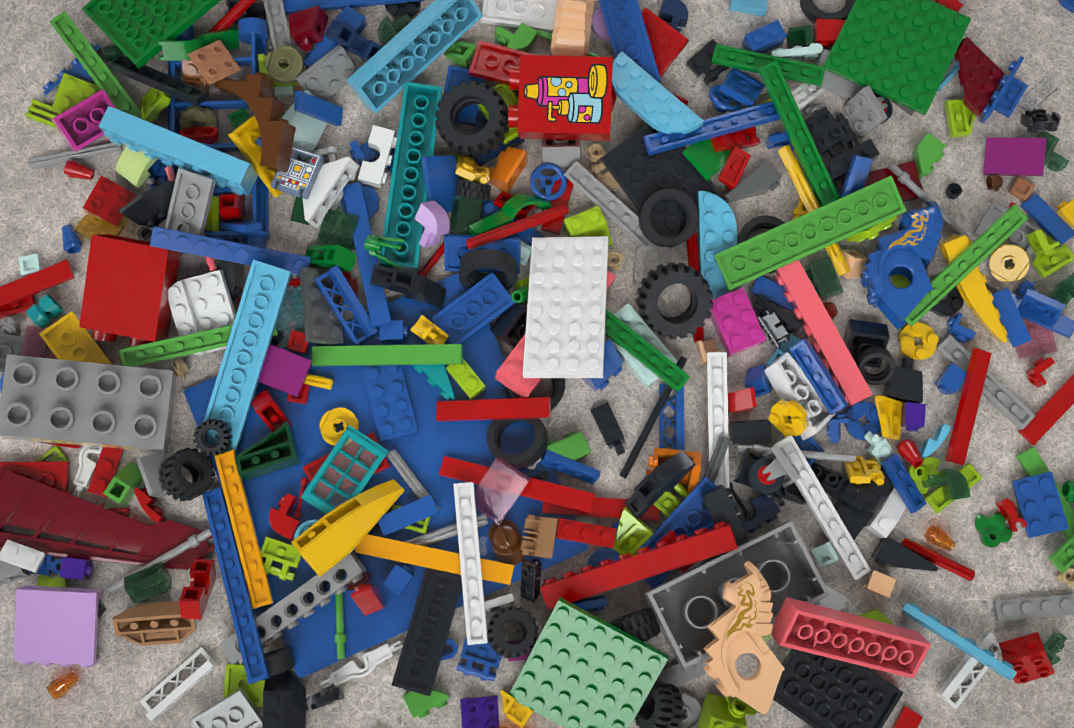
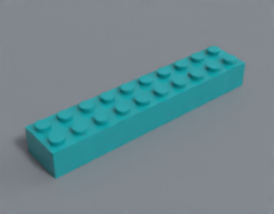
[379,82,442,273]

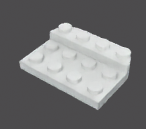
[168,269,236,355]

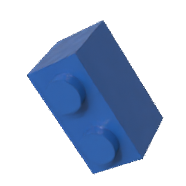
[742,20,787,54]

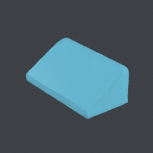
[729,0,768,17]

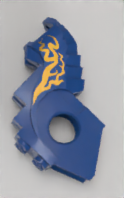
[860,201,943,329]

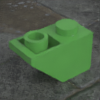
[912,133,946,179]
[544,431,591,461]
[103,461,143,505]
[403,689,450,719]

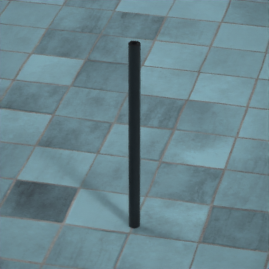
[619,356,688,479]

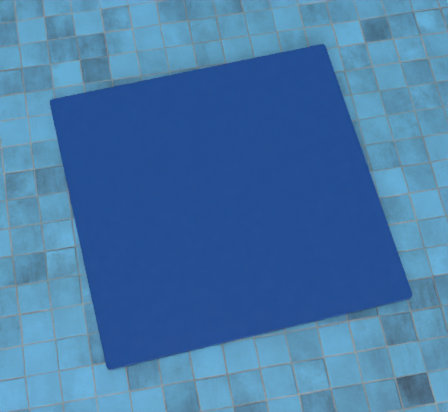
[184,273,588,678]

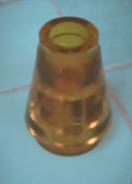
[924,525,956,551]
[46,671,79,700]

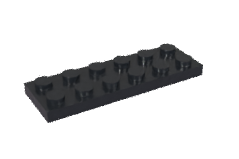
[391,567,462,697]

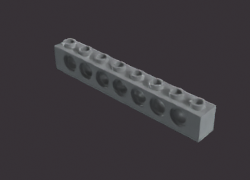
[219,551,367,665]

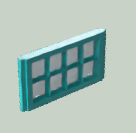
[301,425,389,514]

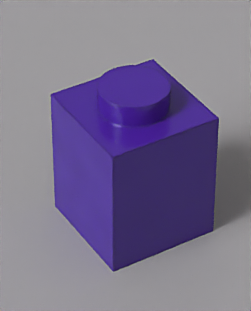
[901,402,926,432]
[59,557,94,580]

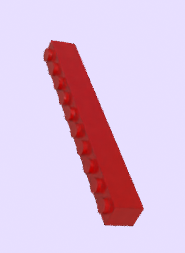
[540,521,738,610]

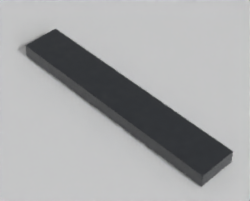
[107,55,210,106]

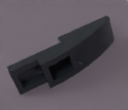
[369,264,447,308]
[624,450,696,519]
[810,462,885,514]

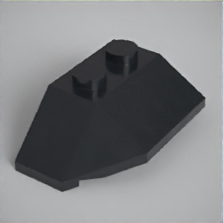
[120,180,175,228]
[262,670,306,728]

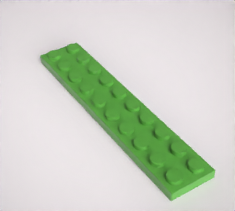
[713,176,906,290]

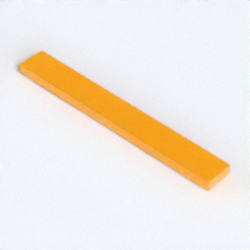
[214,450,274,609]
[355,534,514,585]

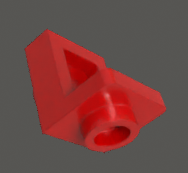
[1026,357,1055,388]

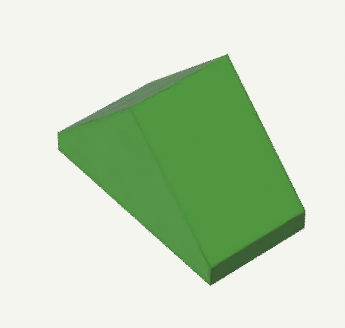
[443,41,476,69]

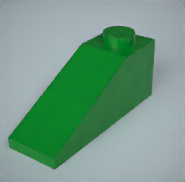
[304,245,357,272]

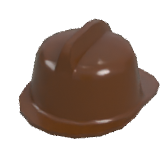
[488,519,525,565]

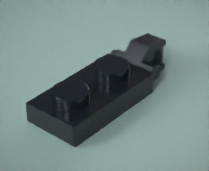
[752,294,802,333]
[590,402,625,456]

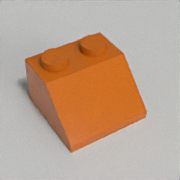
[489,147,527,193]

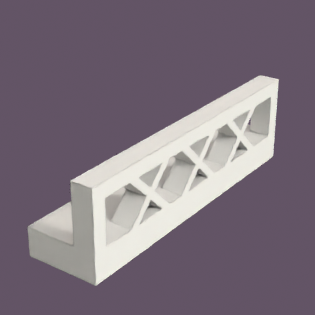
[936,632,1001,709]
[140,647,218,721]

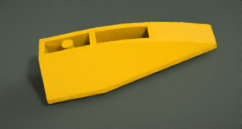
[939,235,1008,343]
[291,479,405,577]

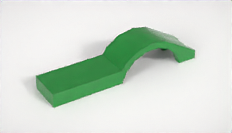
[156,28,239,61]
[468,193,551,236]

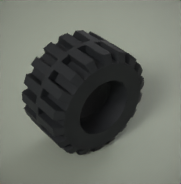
[159,447,215,501]
[487,606,539,659]
[609,608,661,642]
[635,682,684,728]

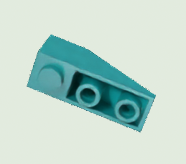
[412,343,456,401]

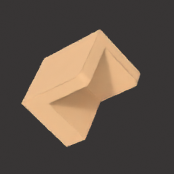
[834,249,867,279]
[696,339,721,365]
[863,571,896,598]

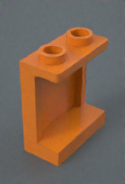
[646,447,701,493]

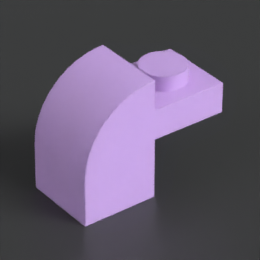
[415,201,450,248]

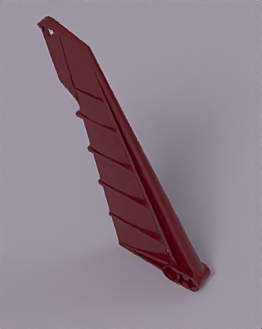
[0,468,215,571]

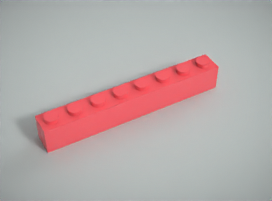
[775,260,873,407]

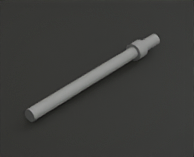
[888,162,974,242]
[737,444,856,463]
[107,528,212,594]

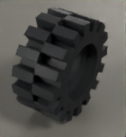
[455,179,491,201]
[193,419,233,456]

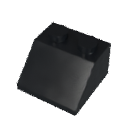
[490,302,527,349]
[844,319,890,368]

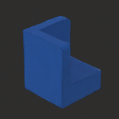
[745,364,772,397]

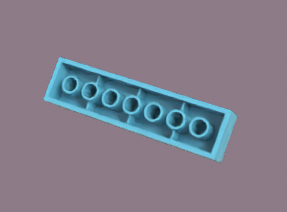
[346,0,483,114]
[99,106,258,196]

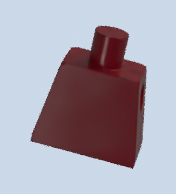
[289,5,329,51]

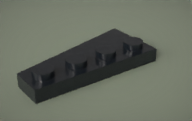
[833,466,894,540]

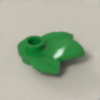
[975,512,1013,548]

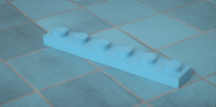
[901,603,1017,681]

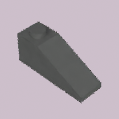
[724,160,782,203]

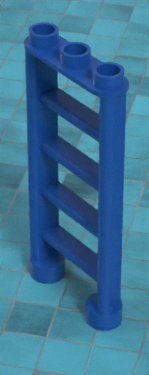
[168,17,270,254]

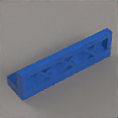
[839,154,873,198]
[314,265,378,346]
[789,338,849,415]
[659,384,685,450]

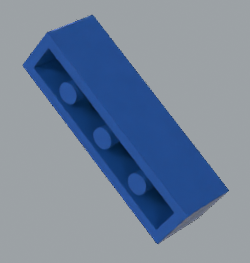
[303,5,367,70]

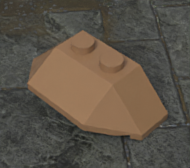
[112,601,197,646]

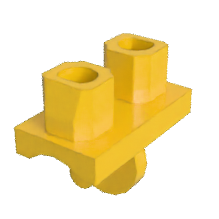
[410,315,450,345]

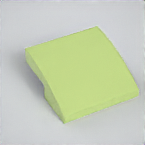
[115,146,158,188]

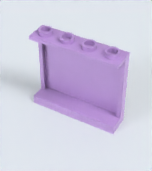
[13,585,103,668]

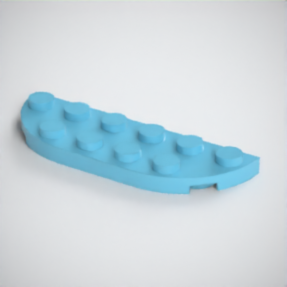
[612,51,704,134]
[697,191,737,300]

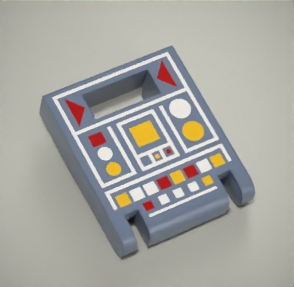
[271,146,325,199]

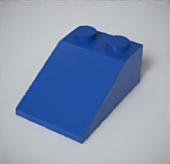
[582,340,623,392]

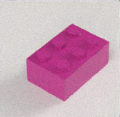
[51,89,116,152]
[709,287,766,357]

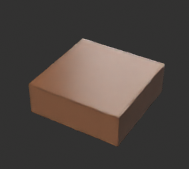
[1008,176,1035,202]

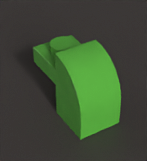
[495,23,538,52]

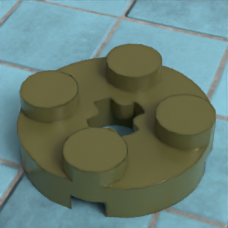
[265,46,304,84]
[179,105,218,130]

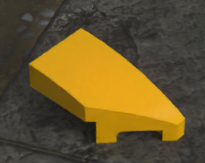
[500,690,534,728]

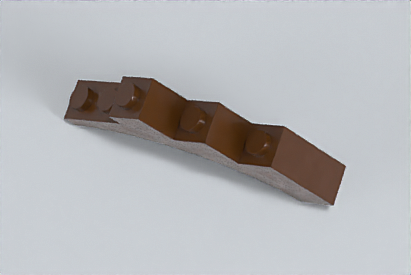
[215,72,296,172]

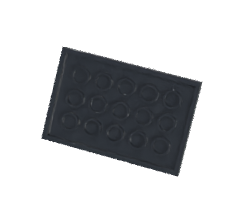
[600,123,728,249]
[773,649,904,728]

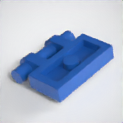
[456,637,502,682]

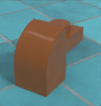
[182,60,209,92]

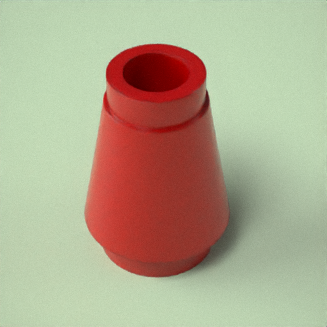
[64,160,95,180]
[897,439,924,468]

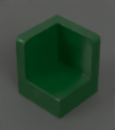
[786,25,814,49]

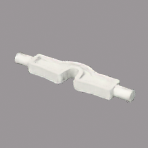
[73,446,103,498]
[320,640,403,690]

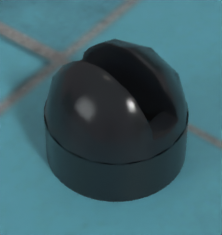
[945,183,962,200]

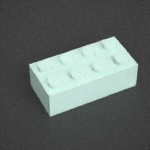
[605,303,678,389]

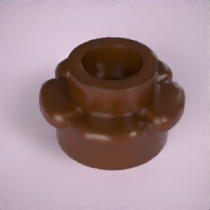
[986,173,1003,192]

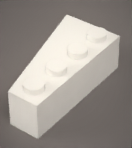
[764,352,836,440]

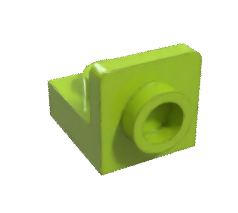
[1025,228,1060,256]

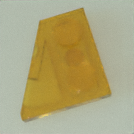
[74,215,129,241]

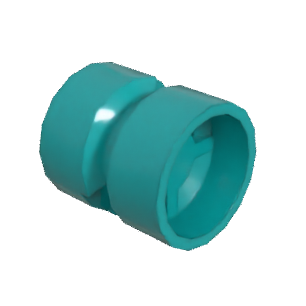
[26,293,64,329]

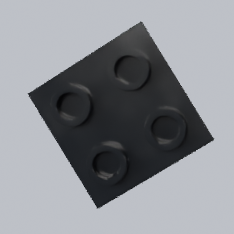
[804,106,848,156]

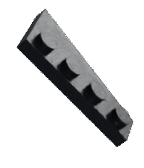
[733,447,807,505]

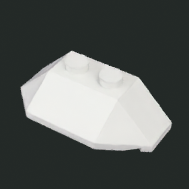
[303,157,359,229]

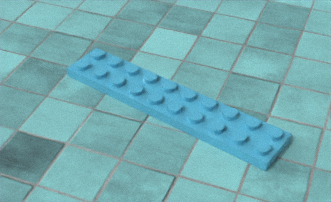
[196,260,292,454]

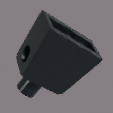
[882,358,923,403]

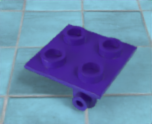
[460,695,500,728]

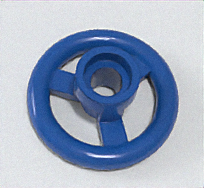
[708,85,742,113]
[530,163,567,201]

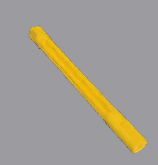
[778,145,851,276]

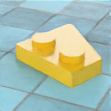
[875,396,903,440]

